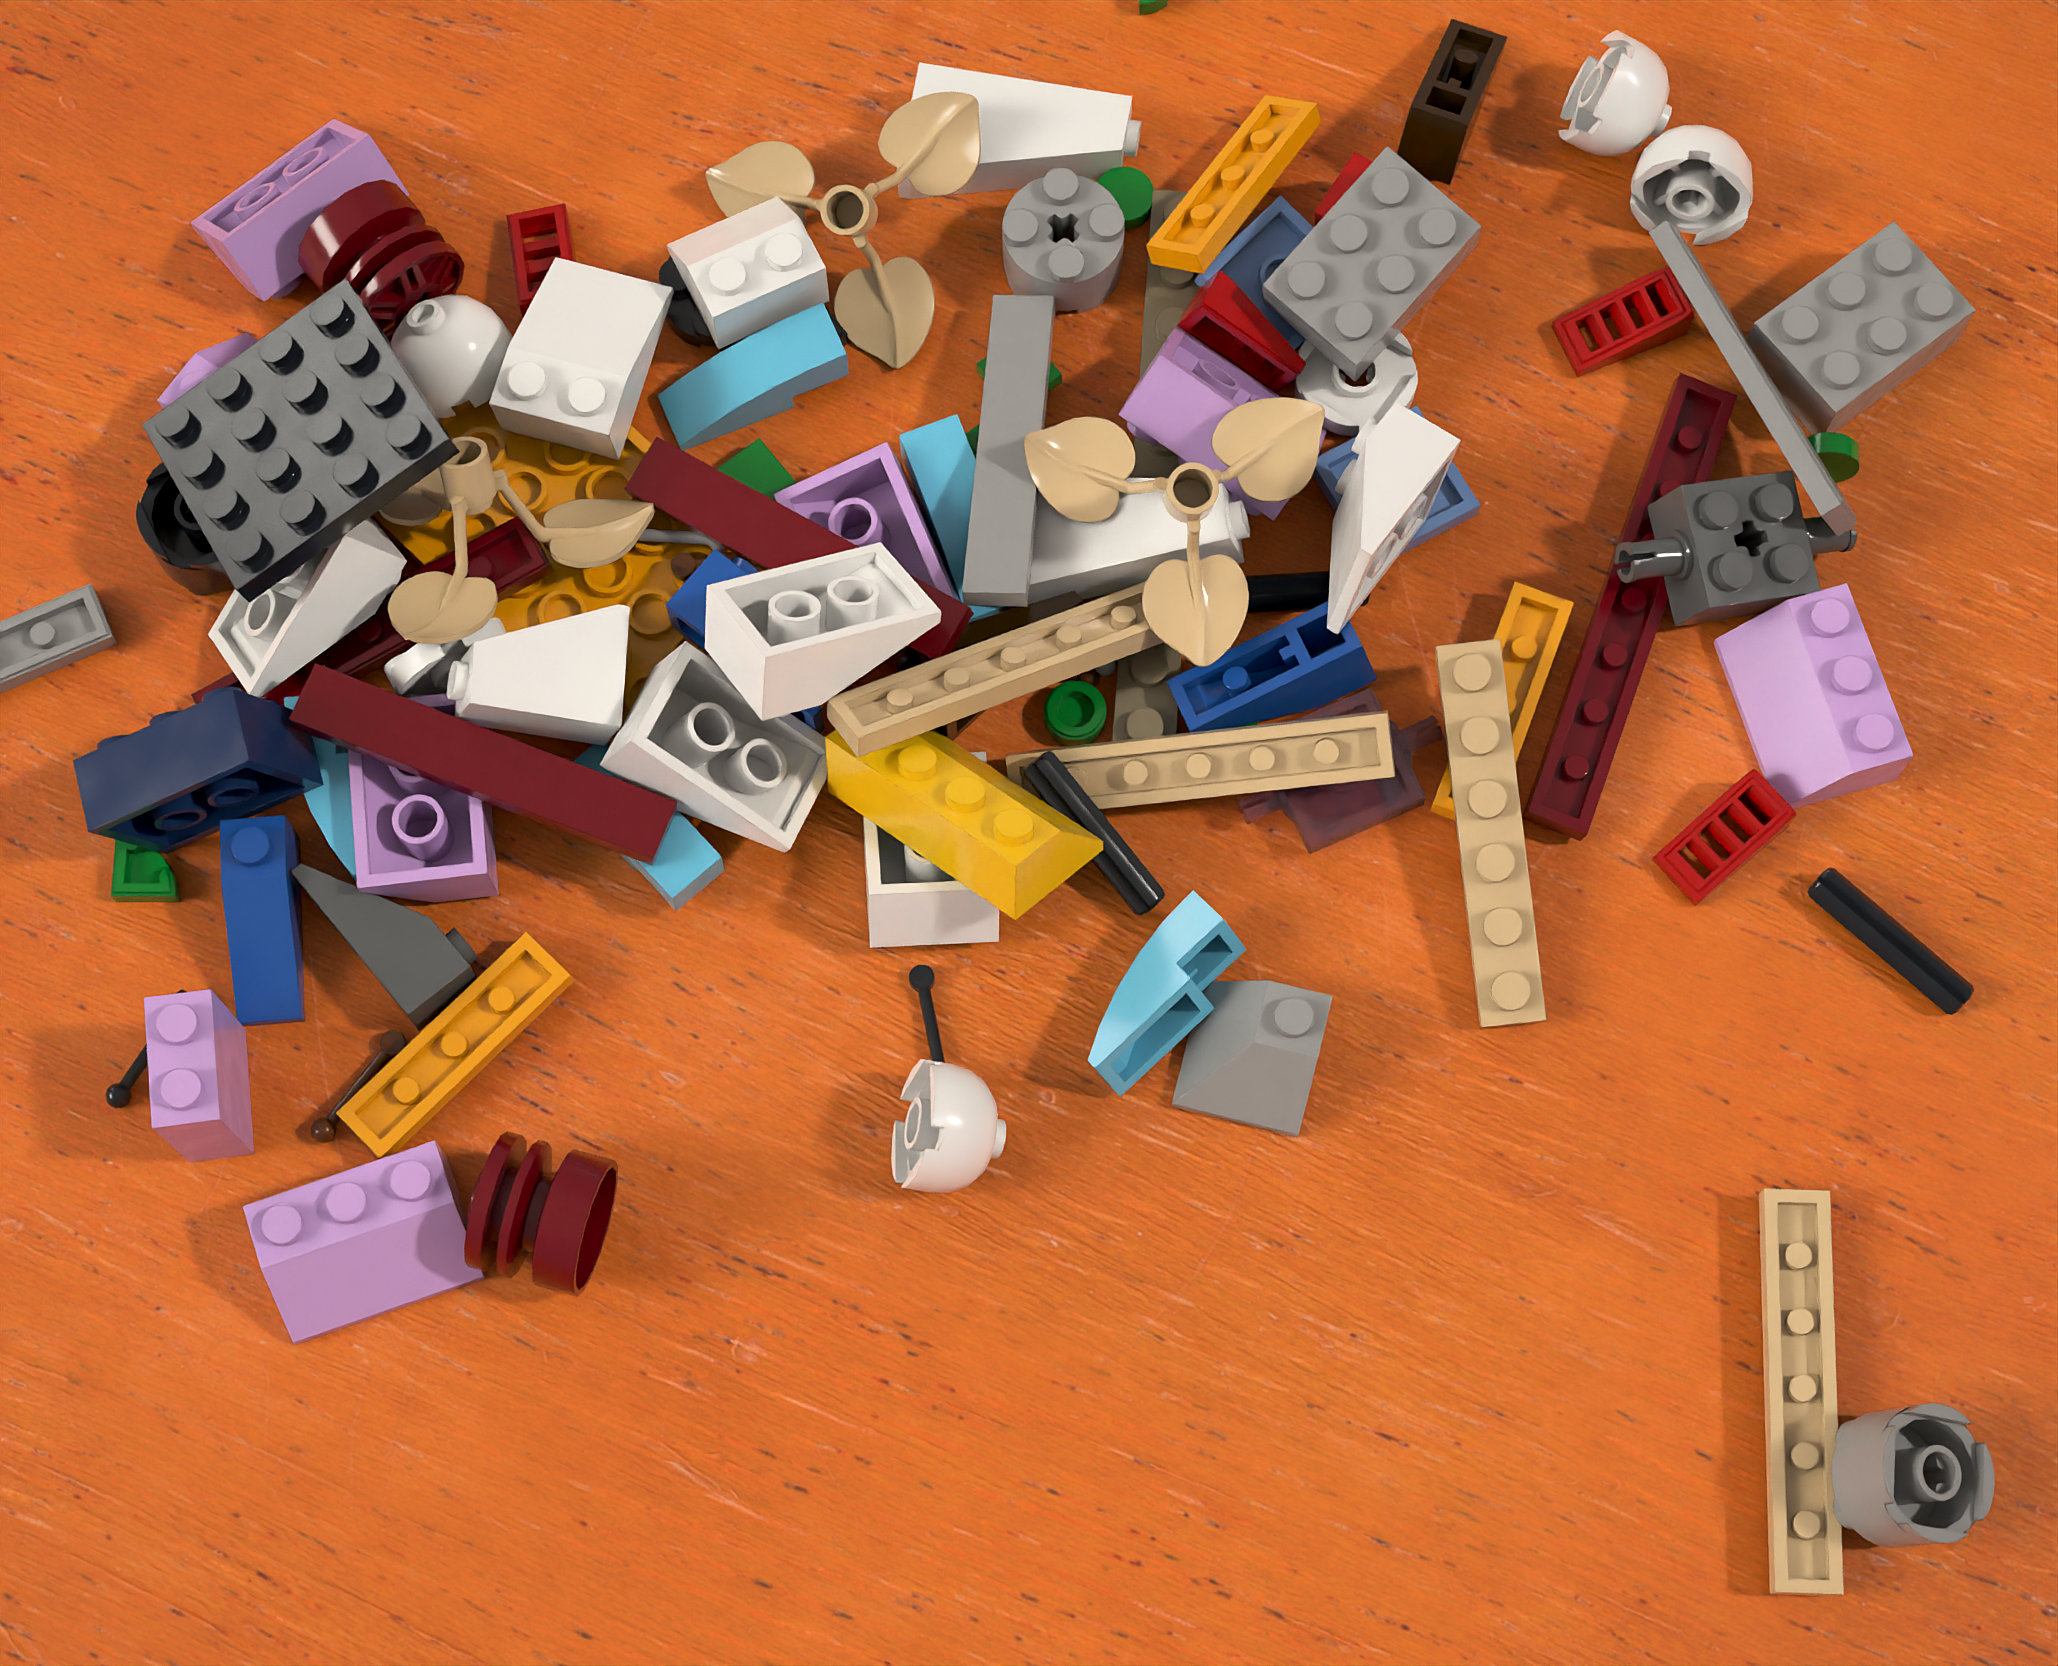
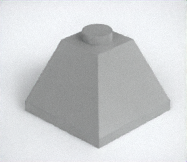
[1172,980,1333,1138]

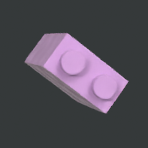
[144,989,254,1162]

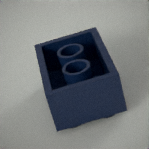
[73,687,324,854]

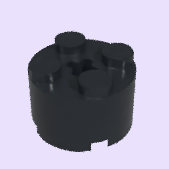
[136,462,235,596]

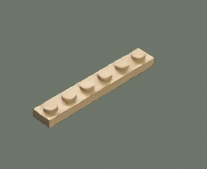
[827,581,1163,757]
[1435,639,1547,1029]
[1005,710,1395,809]
[1759,1188,1844,1597]

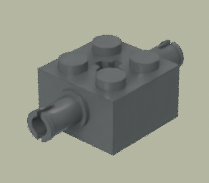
[1615,470,1857,626]

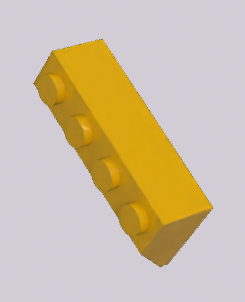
[825,729,1103,920]

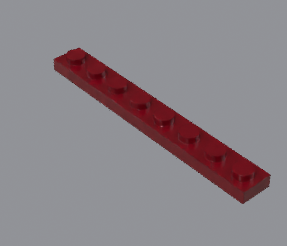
[1522,373,1737,841]

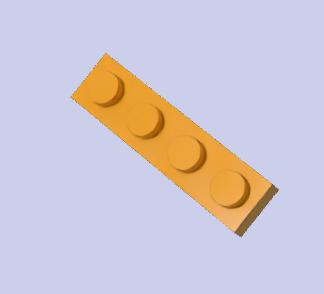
[1146,95,1321,274]
[1430,582,1574,820]
[336,932,574,1159]

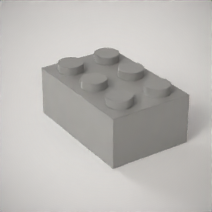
[1263,146,1482,381]
[1747,221,1976,435]

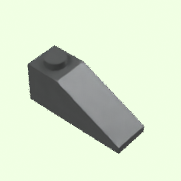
[291,863,478,1031]

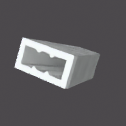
[897,63,1141,199]
[1028,478,1250,604]

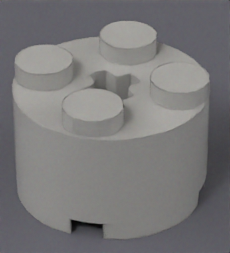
[1002,167,1125,315]
[1832,1403,1995,1548]

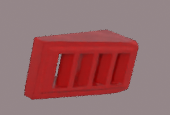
[506,203,577,318]
[1551,266,1694,377]
[1177,270,1307,394]
[1652,769,1796,906]

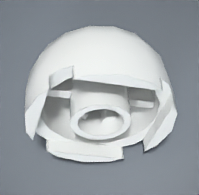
[1559,30,1672,157]
[1630,125,1753,245]
[391,294,513,418]
[891,1059,1006,1193]

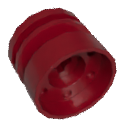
[297,179,465,343]
[464,1132,618,1297]

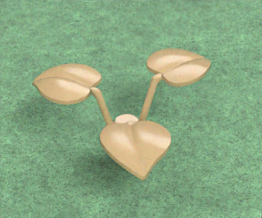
[706,92,981,369]
[1024,397,1325,667]
[378,436,654,644]

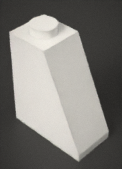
[447,604,630,746]

